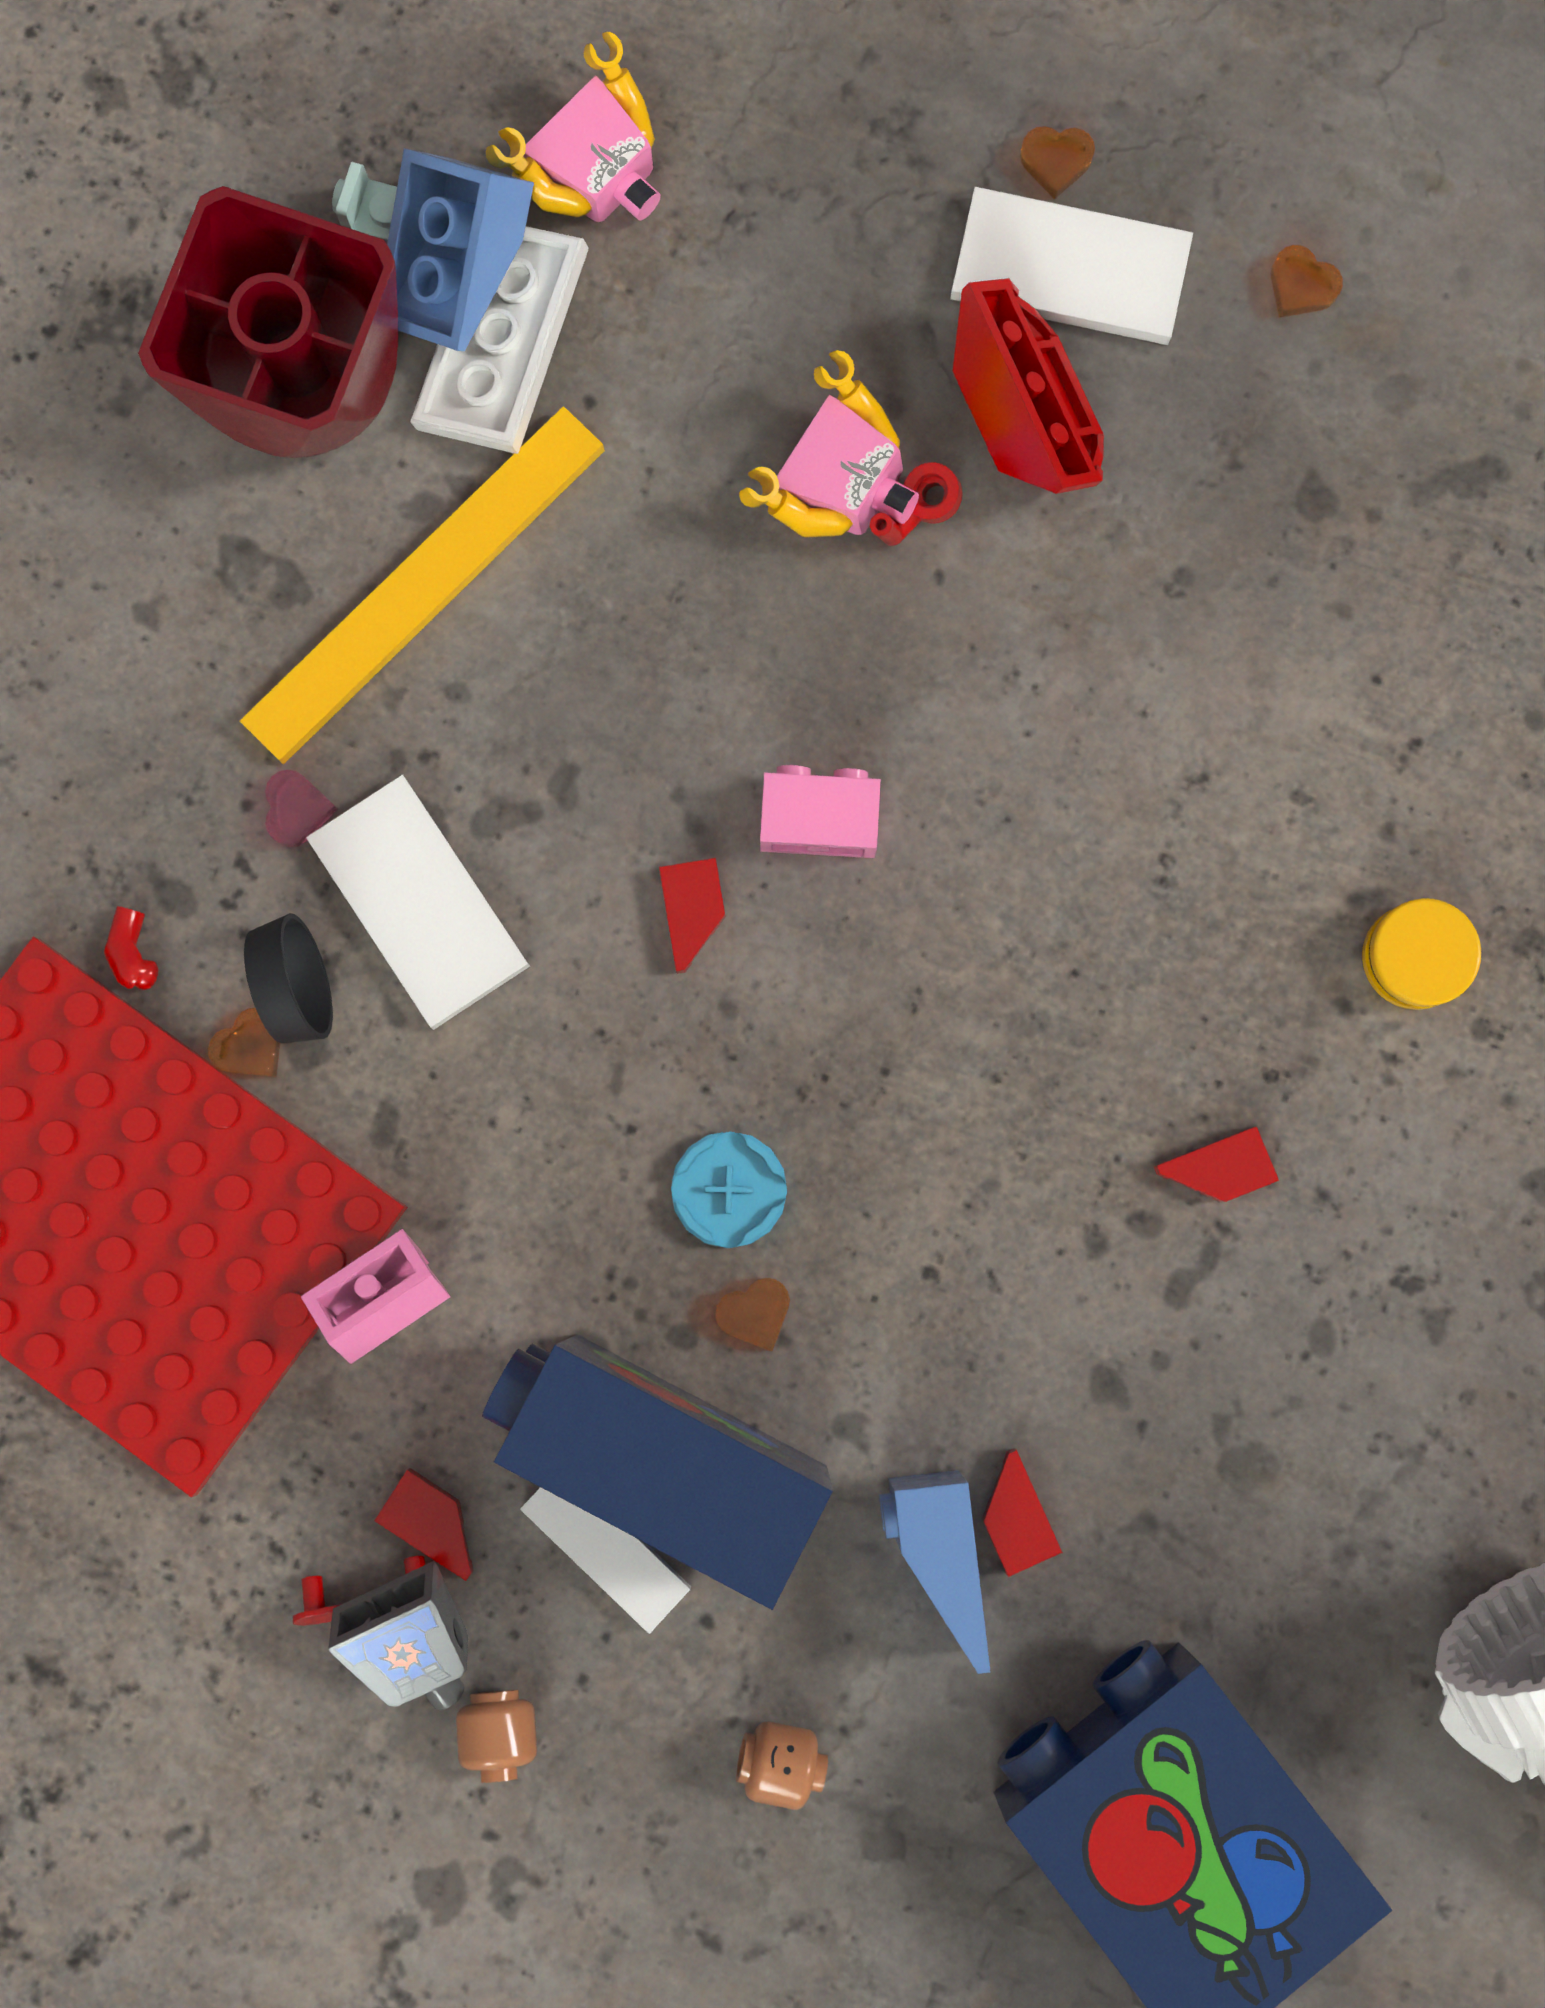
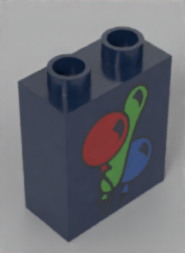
[482,1335,833,1610]
[993,1640,1393,2008]

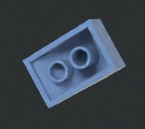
[387,148,534,352]
[879,1470,990,1674]

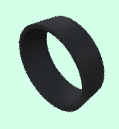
[244,913,333,1044]

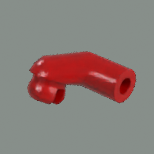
[104,906,158,990]

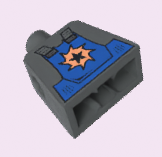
[328,1561,468,1710]

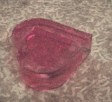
[265,770,338,847]

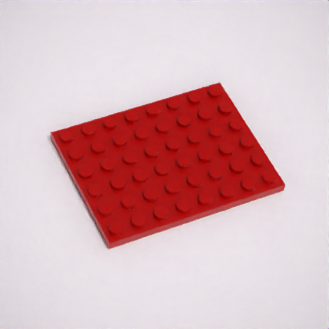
[0,936,408,1498]

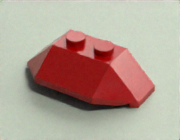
[952,278,1104,494]

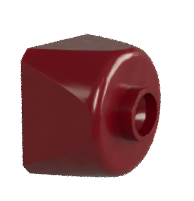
[138,186,398,458]

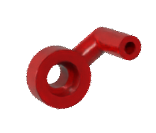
[870,462,963,546]

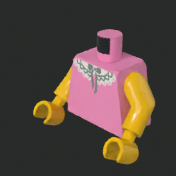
[486,32,661,222]
[739,350,919,538]

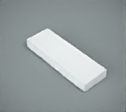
[520,1487,691,1634]

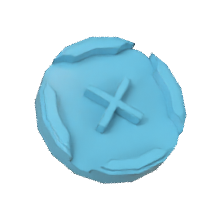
[671,1131,787,1248]

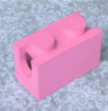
[760,765,881,858]
[301,1229,450,1364]

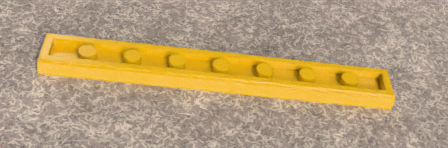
[240,406,605,765]

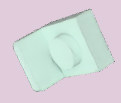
[332,162,397,243]

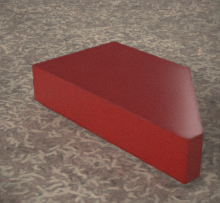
[659,858,726,974]
[1153,1126,1279,1202]
[982,1448,1063,1577]
[374,1468,474,1581]

